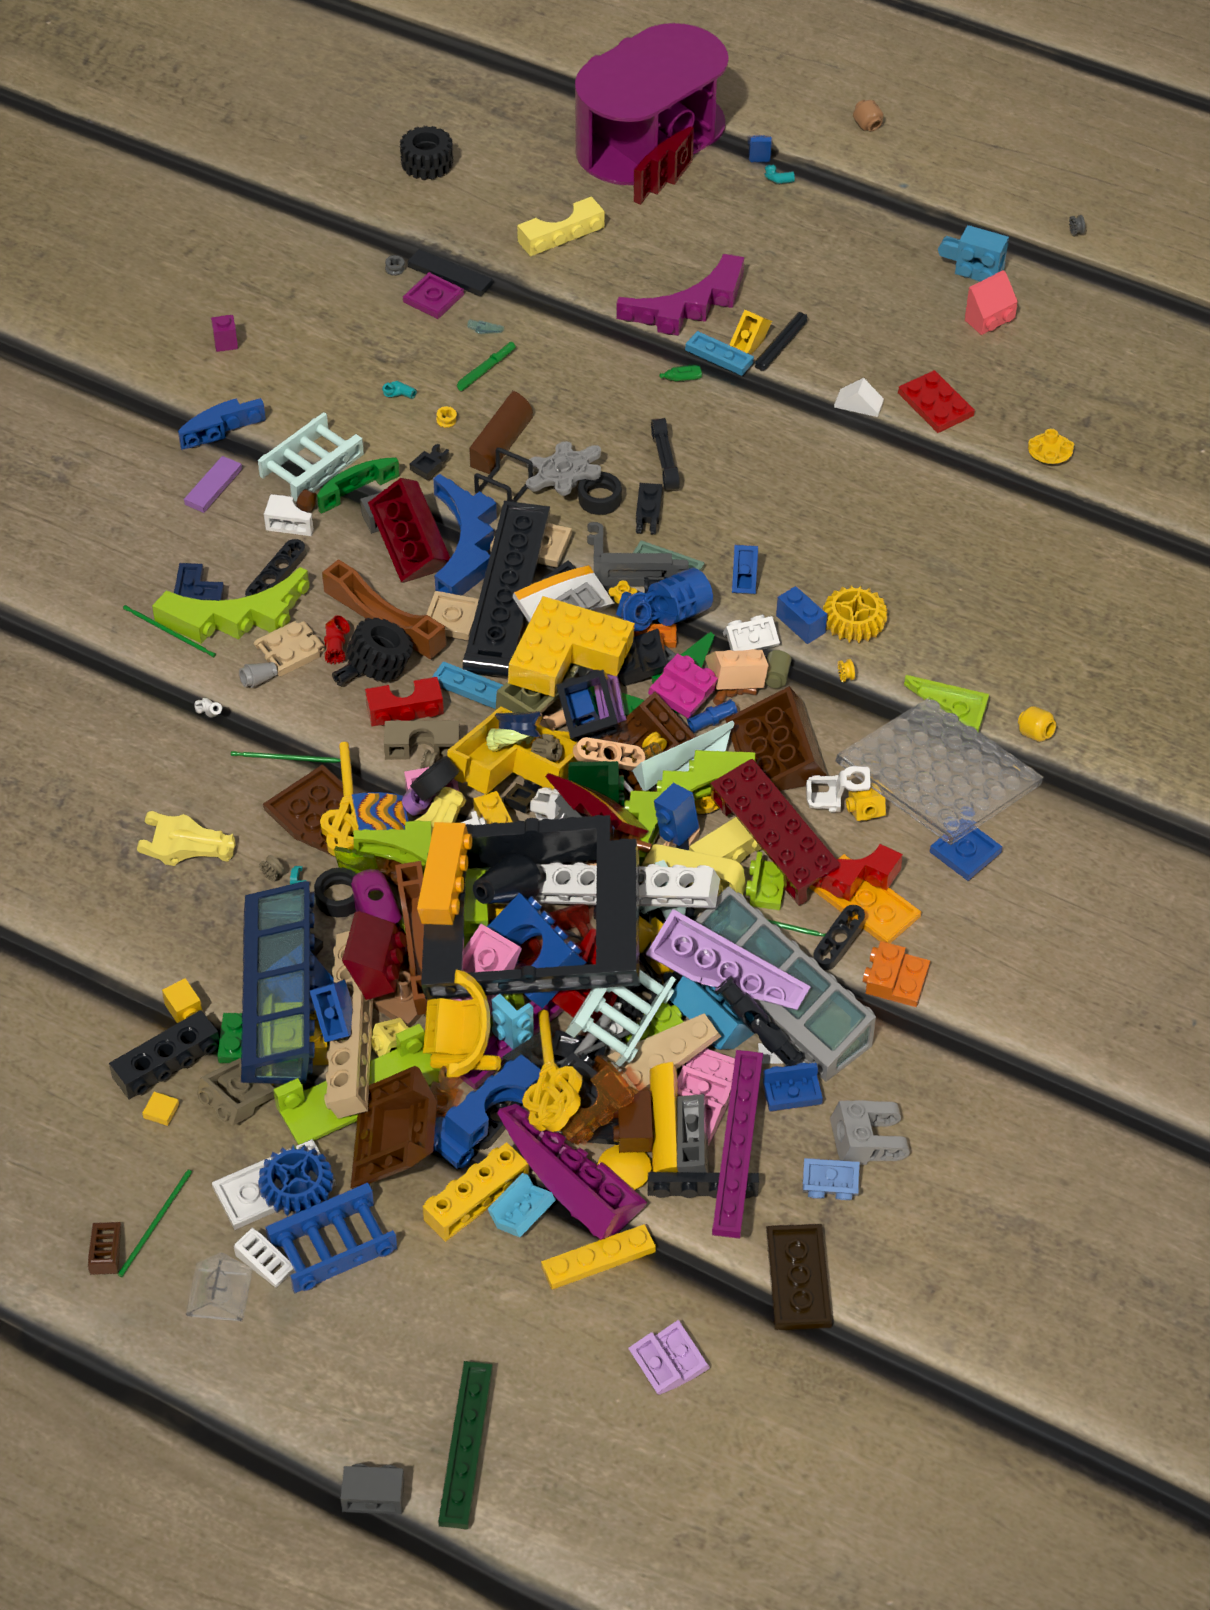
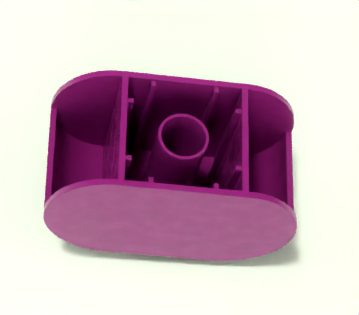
[575,23,728,185]

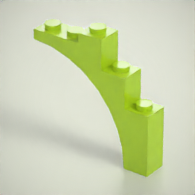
[152,567,310,644]
[625,750,756,866]
[353,820,488,936]

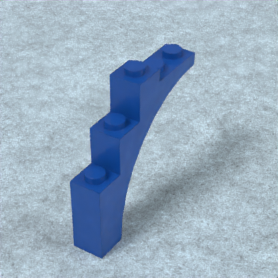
[433,474,497,596]

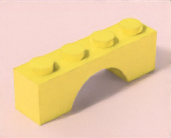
[517,196,605,256]

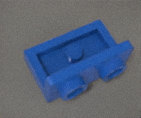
[763,1063,823,1111]

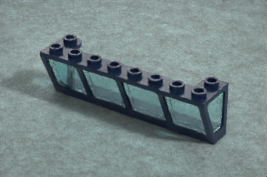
[241,881,315,1084]

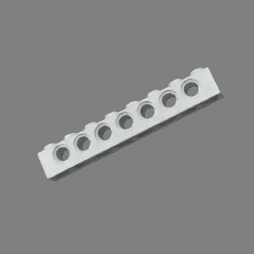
[535,863,720,908]

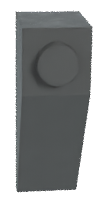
[677,1094,709,1173]

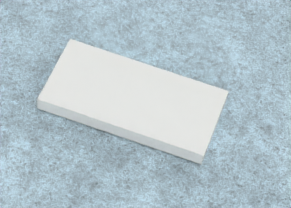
[212,1139,336,1230]

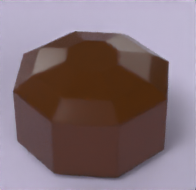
[296,489,317,513]

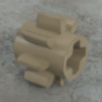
[531,734,562,762]

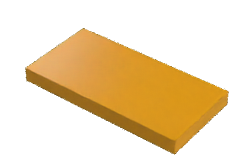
[810,854,921,943]

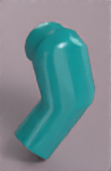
[764,165,795,184]

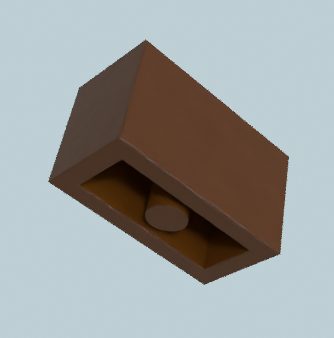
[612,1091,653,1153]

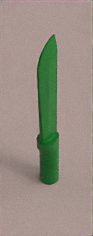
[457,342,516,391]

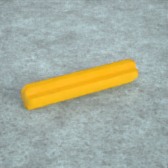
[430,1054,502,1071]

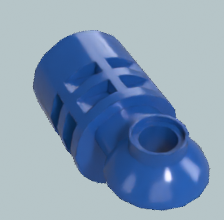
[620,568,713,632]

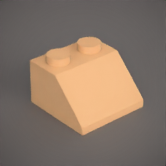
[705,649,768,690]

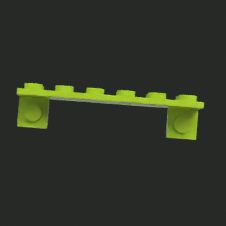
[273,1023,444,1145]

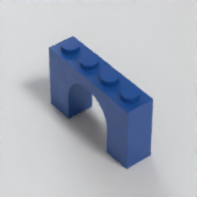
[487,893,586,1009]

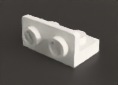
[723,615,780,651]

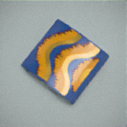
[352,792,408,830]

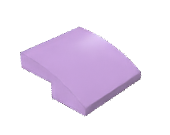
[628,1320,710,1395]

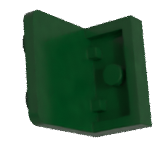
[568,761,624,807]

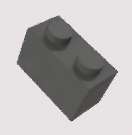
[341,1464,405,1514]

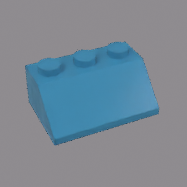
[669,976,755,1050]

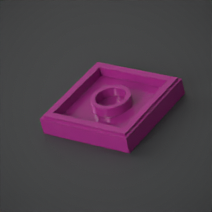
[403,272,464,319]

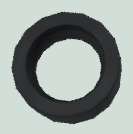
[578,471,622,515]
[410,756,459,801]
[314,867,357,918]

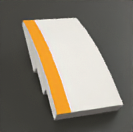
[512,565,614,622]

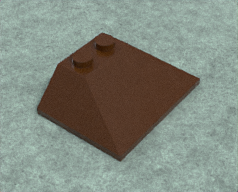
[590,691,696,796]
[350,1066,437,1189]

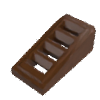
[88,1222,121,1275]

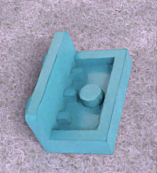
[491,994,534,1050]
[488,1173,555,1238]

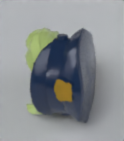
[486,711,542,751]

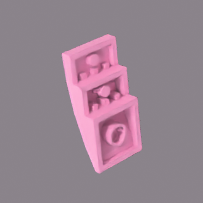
[444,924,522,1018]
[677,1048,735,1146]

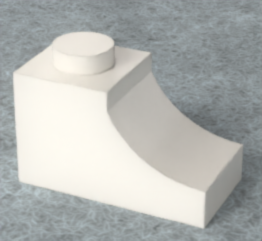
[264,494,313,536]

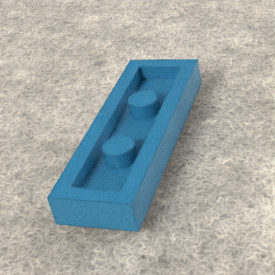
[685,331,754,376]
[432,661,503,709]

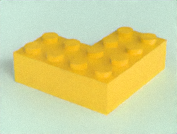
[508,596,635,697]
[447,707,585,795]

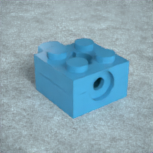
[938,225,1009,281]

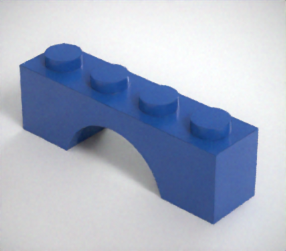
[444,1054,541,1151]

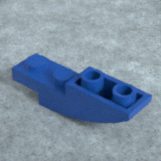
[178,398,266,450]

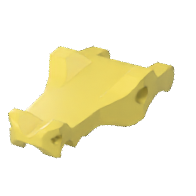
[415,787,466,835]
[137,811,236,866]

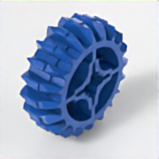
[258,1144,334,1217]

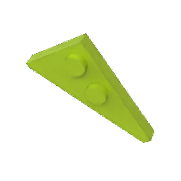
[904,675,989,735]

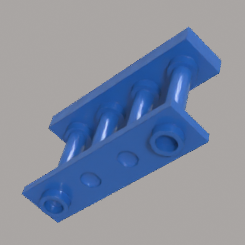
[266,1183,397,1294]

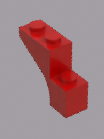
[812,844,903,901]

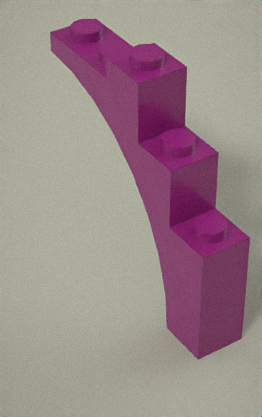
[616,254,744,336]

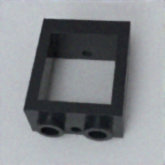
[556,670,623,742]

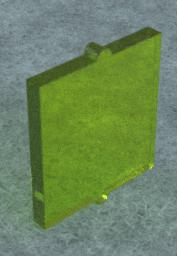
[334,846,379,874]

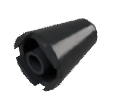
[473,853,541,904]

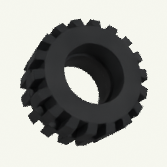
[400,126,453,180]
[346,617,413,681]

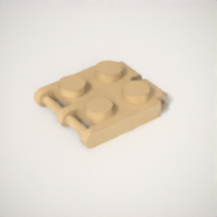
[254,621,325,676]

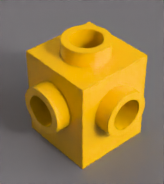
[846,782,886,821]

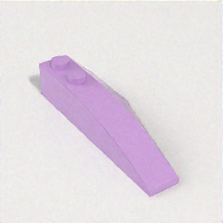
[646,909,811,1010]

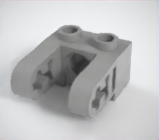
[830,1101,910,1165]

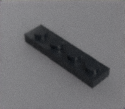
[647,1172,759,1199]

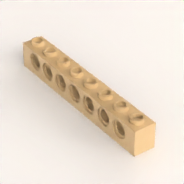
[324,931,373,1118]

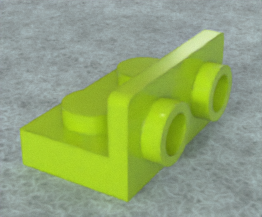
[746,851,784,910]

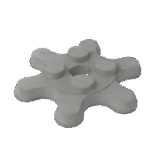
[526,441,601,496]

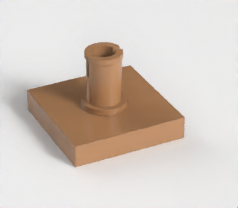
[373,964,423,1028]

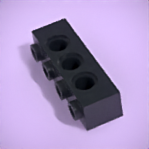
[109,1010,220,1099]

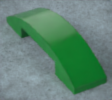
[317,458,400,514]

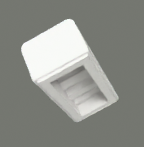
[234,1228,294,1288]

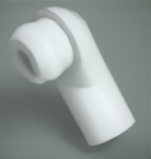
[194,698,222,718]

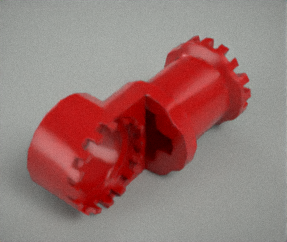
[324,615,350,665]

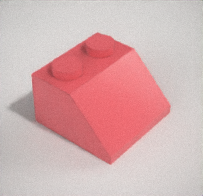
[965,271,1018,335]

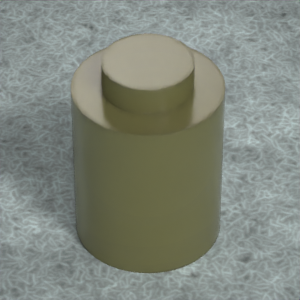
[765,650,791,688]

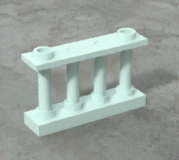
[258,412,364,502]
[565,969,676,1066]

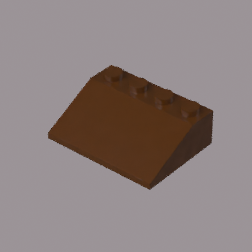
[725,686,827,791]

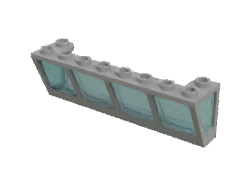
[695,886,876,1082]

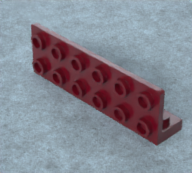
[710,759,840,906]

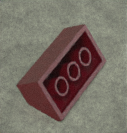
[367,477,450,583]

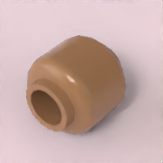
[853,100,884,131]

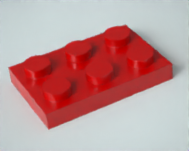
[898,370,975,433]

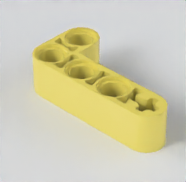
[642,844,746,908]

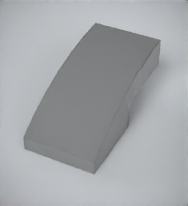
[555,582,601,610]

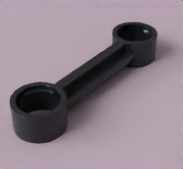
[651,418,680,491]

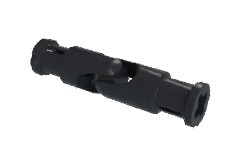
[714,976,804,1067]

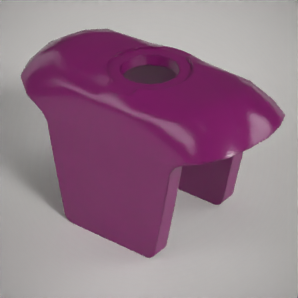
[351,869,401,927]

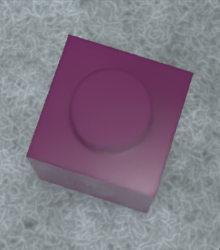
[211,315,238,352]

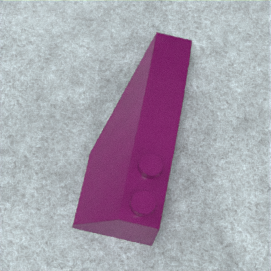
[497,1104,647,1240]

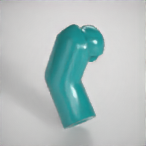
[382,381,417,399]

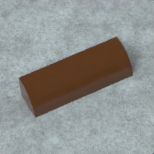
[469,391,533,474]

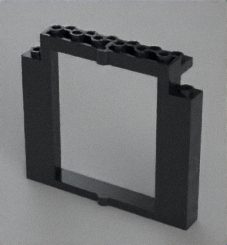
[421,815,640,999]

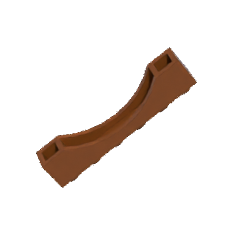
[322,559,446,659]
[395,861,430,1015]

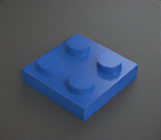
[930,818,1002,881]

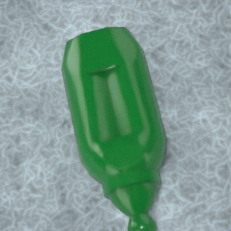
[659,365,702,382]

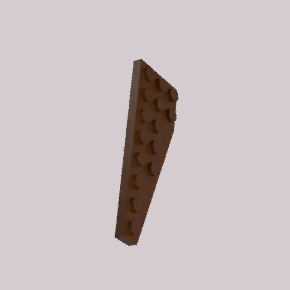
[263,764,402,885]

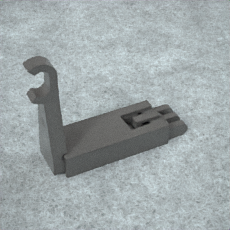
[587,522,689,586]

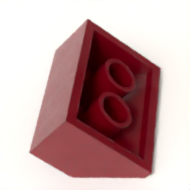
[342,911,407,1000]

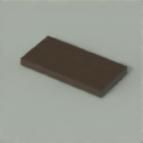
[766,1224,832,1330]

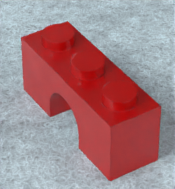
[365,677,444,727]

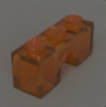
[561,1062,639,1145]

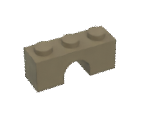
[384,720,460,760]

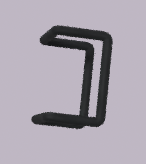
[474,447,533,502]

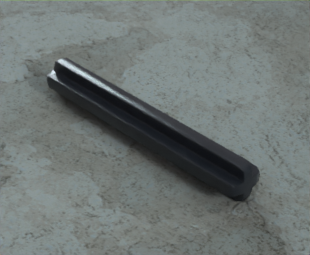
[755,312,808,371]

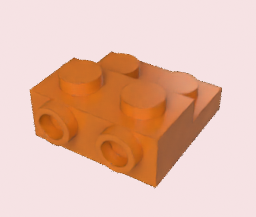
[863,941,930,1007]

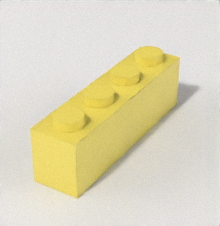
[689,817,762,863]

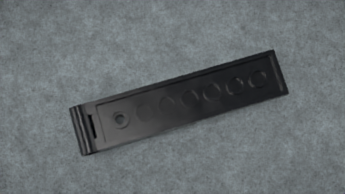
[463,501,550,677]

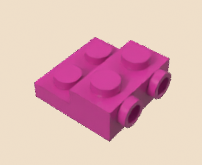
[648,653,718,719]

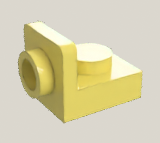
[371,1018,409,1057]

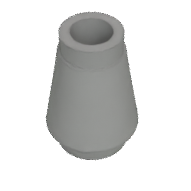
[239,662,277,688]

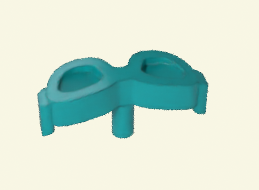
[290,866,307,899]

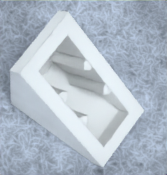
[834,378,884,417]

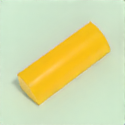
[649,1062,678,1172]

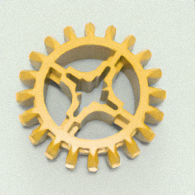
[823,585,887,643]

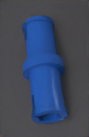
[687,699,738,733]

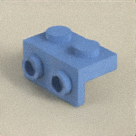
[802,1158,860,1200]

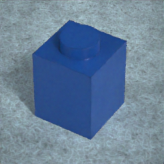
[568,688,600,726]

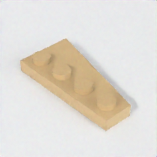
[605,1013,721,1091]

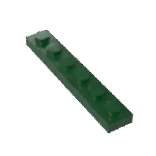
[438,1361,493,1530]

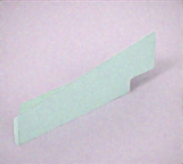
[632,721,734,791]

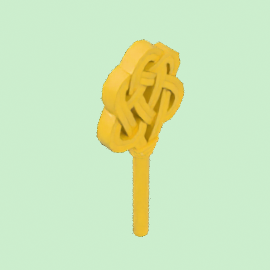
[320,742,366,863]
[522,1010,582,1132]

